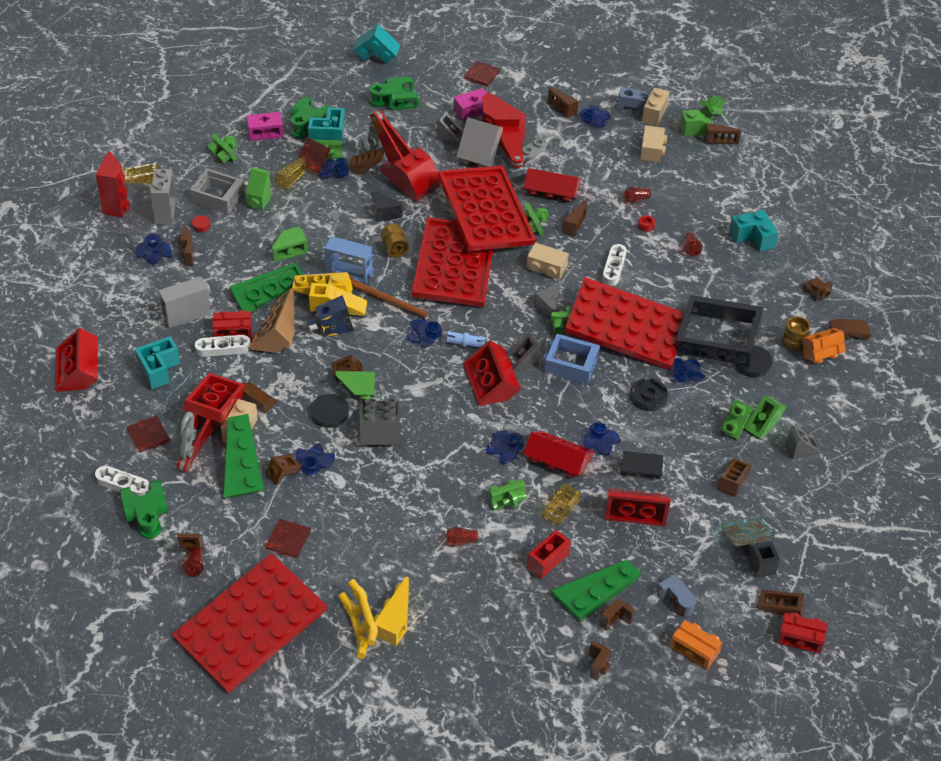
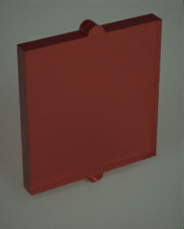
[464,61,500,87]
[296,137,331,174]
[127,415,170,453]
[265,519,311,558]

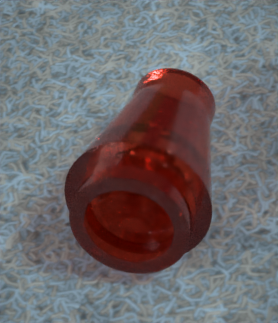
[624,186,651,203]
[685,232,703,256]
[447,526,478,547]
[183,547,204,577]

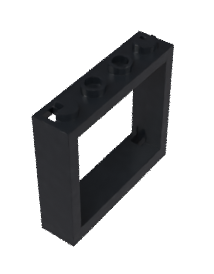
[676,295,763,366]

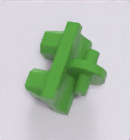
[700,95,726,120]
[207,133,238,164]
[312,140,343,159]
[523,202,549,235]
[550,306,571,334]
[720,399,753,439]
[489,479,527,511]

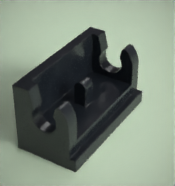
[621,451,663,479]

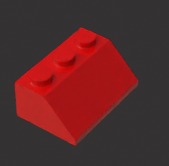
[95,152,130,217]
[524,168,581,201]
[55,327,99,392]
[463,340,521,406]
[523,430,595,477]
[605,488,671,527]

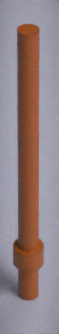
[332,270,428,319]

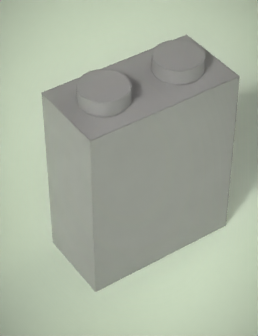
[456,117,503,167]
[159,276,213,328]

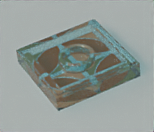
[721,516,775,546]

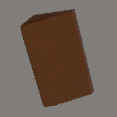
[242,382,278,414]

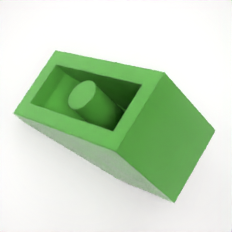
[679,109,713,137]
[246,167,271,210]
[272,226,308,263]
[336,371,375,399]
[744,395,787,439]

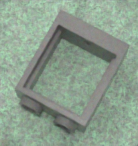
[150,169,177,225]
[189,169,245,214]

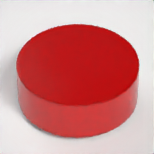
[638,215,656,232]
[192,216,210,232]

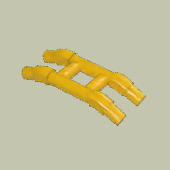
[338,579,378,659]

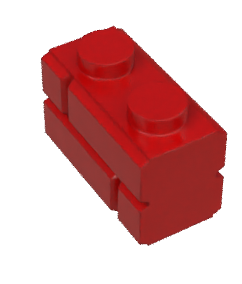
[213,310,252,338]
[526,530,571,579]
[778,613,828,654]

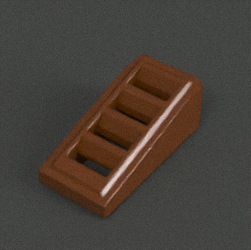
[547,87,579,118]
[705,123,741,144]
[349,147,384,176]
[562,201,587,237]
[717,458,752,497]
[758,590,805,617]

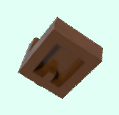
[803,277,833,301]
[332,355,363,381]
[266,454,302,484]

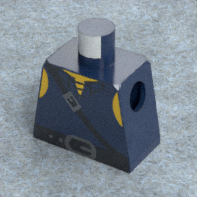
[308,295,354,337]

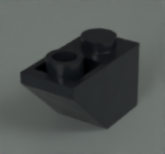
[743,540,780,578]

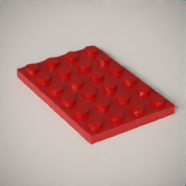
[437,166,536,251]
[412,217,493,307]
[564,277,685,370]
[172,553,328,694]

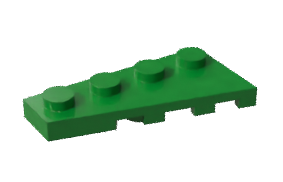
[230,263,303,314]
[224,414,264,499]
[551,560,641,623]

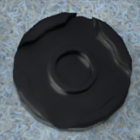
[735,346,772,377]
[629,378,668,411]
[311,394,349,428]

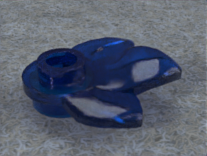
[580,105,611,127]
[318,157,349,178]
[136,234,172,266]
[406,319,442,347]
[672,358,706,383]
[583,421,621,456]
[486,430,524,465]
[295,443,335,475]

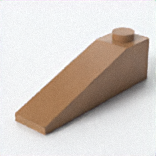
[249,288,295,353]

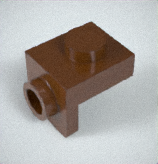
[600,598,635,631]
[589,641,612,681]

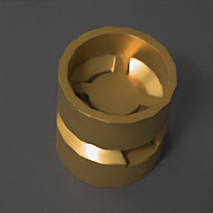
[380,223,409,257]
[782,316,811,351]

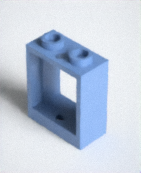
[324,236,374,284]
[542,334,600,384]

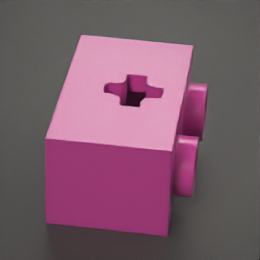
[453,88,487,121]
[247,112,283,141]

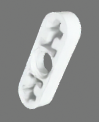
[602,244,627,286]
[195,335,250,357]
[95,466,150,496]

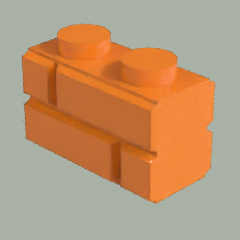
[802,328,846,363]
[670,620,723,670]

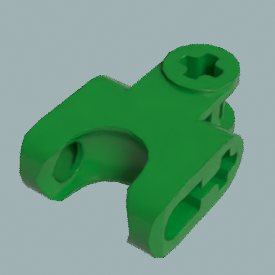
[369,77,420,110]
[290,96,334,138]
[120,480,168,539]

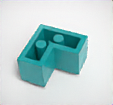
[352,24,400,64]
[308,107,345,145]
[729,210,779,252]
[135,336,180,390]

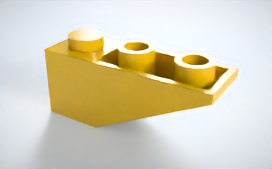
[292,272,353,295]
[309,283,367,316]
[374,577,409,646]

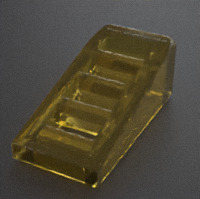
[275,157,306,190]
[124,163,160,183]
[542,483,582,525]

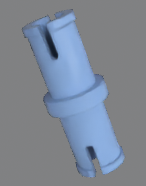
[446,331,485,348]

